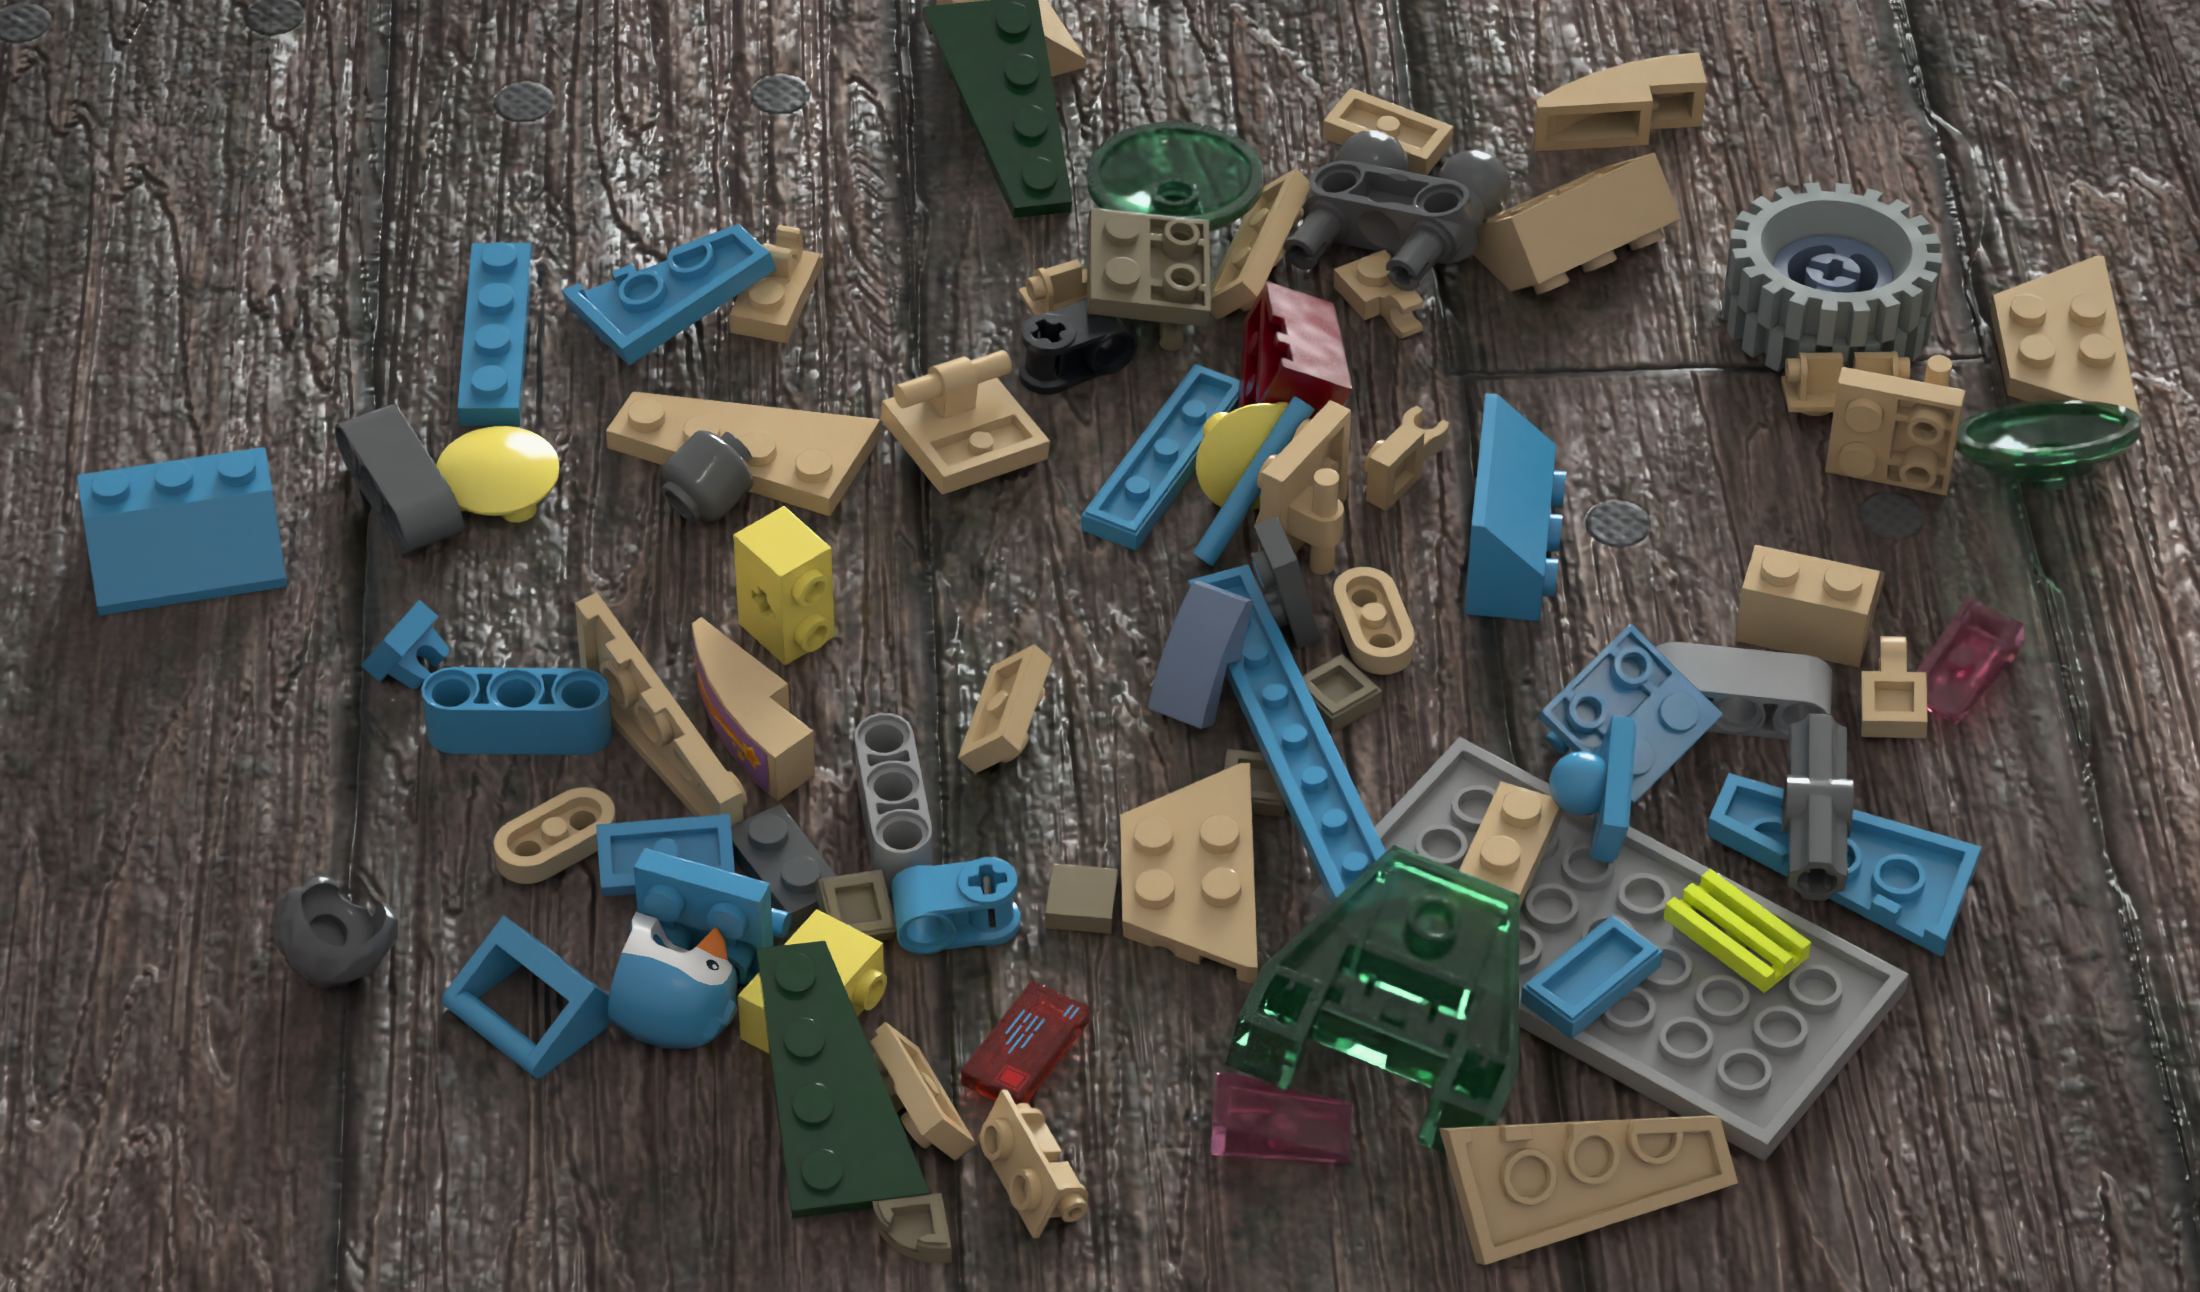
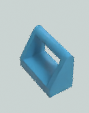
[596,814,735,896]
[442,915,611,1079]

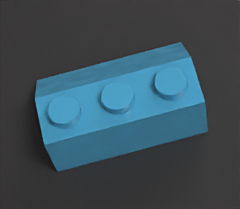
[1465,393,1566,621]
[77,447,288,616]

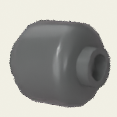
[660,430,753,523]

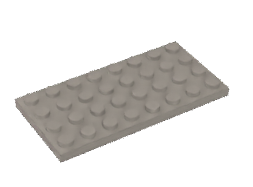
[1311,737,1909,1162]

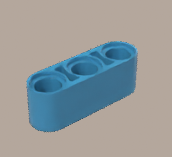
[421,667,613,755]

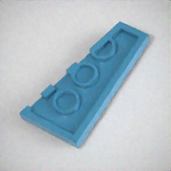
[1707,773,1982,957]

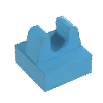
[361,600,450,689]

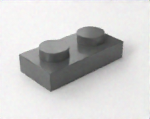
[1250,516,1321,649]
[731,804,837,931]

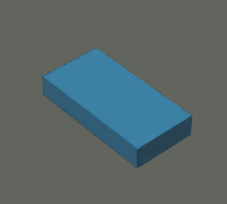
[1520,915,1663,1039]

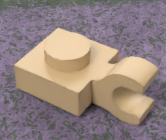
[1334,250,1423,339]
[1364,406,1449,511]
[1860,636,1927,738]

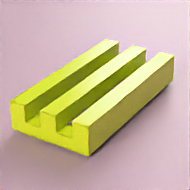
[1664,869,1811,993]

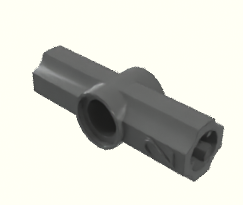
[1782,714,1854,901]

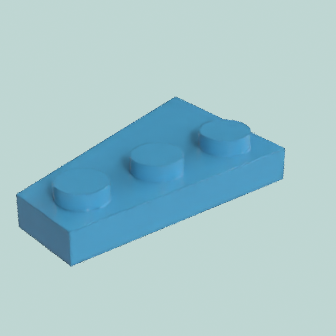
[561,224,776,365]

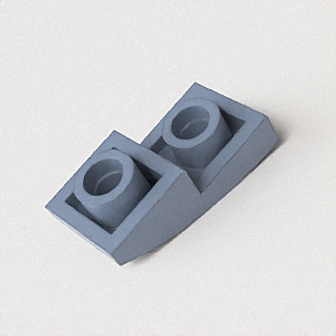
[1147,581,1253,729]

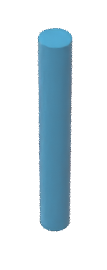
[1192,396,1315,567]

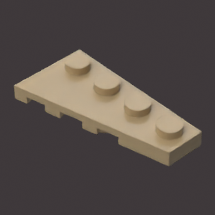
[606,392,881,516]
[575,592,747,826]
[1439,1115,1738,1265]

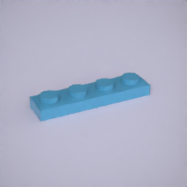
[457,242,533,426]

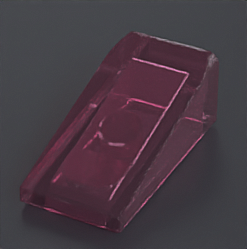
[1916,596,2024,724]
[1211,1073,1352,1164]

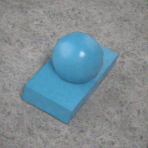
[1549,715,1638,863]

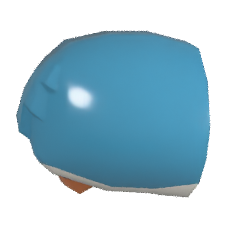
[608,912,738,1049]

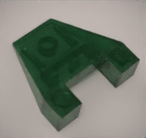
[1225,845,1520,1154]

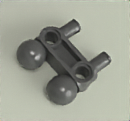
[1284,130,1511,291]

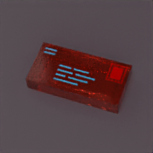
[961,980,1090,1105]

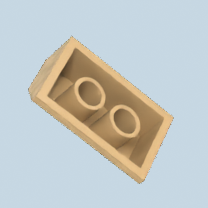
[1472,153,1681,295]

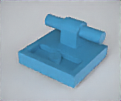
[1537,623,1723,806]
[634,848,791,985]

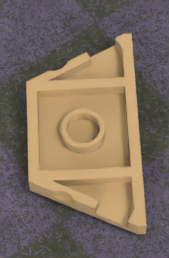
[1990,256,2140,433]
[1120,763,1258,983]

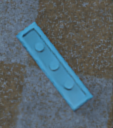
[1081,364,1240,551]

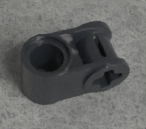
[1018,297,1138,395]

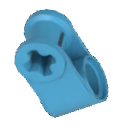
[890,857,1021,954]

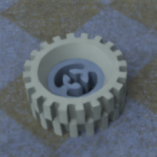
[1722,182,1943,372]

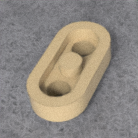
[1332,567,1415,675]
[494,787,616,884]

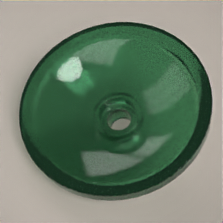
[1086,121,1264,232]
[1956,400,2142,490]

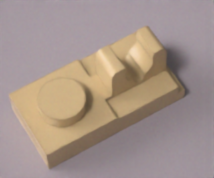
[729,225,823,343]
[870,1022,976,1160]

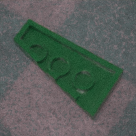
[922,0,1072,218]
[757,941,930,1219]

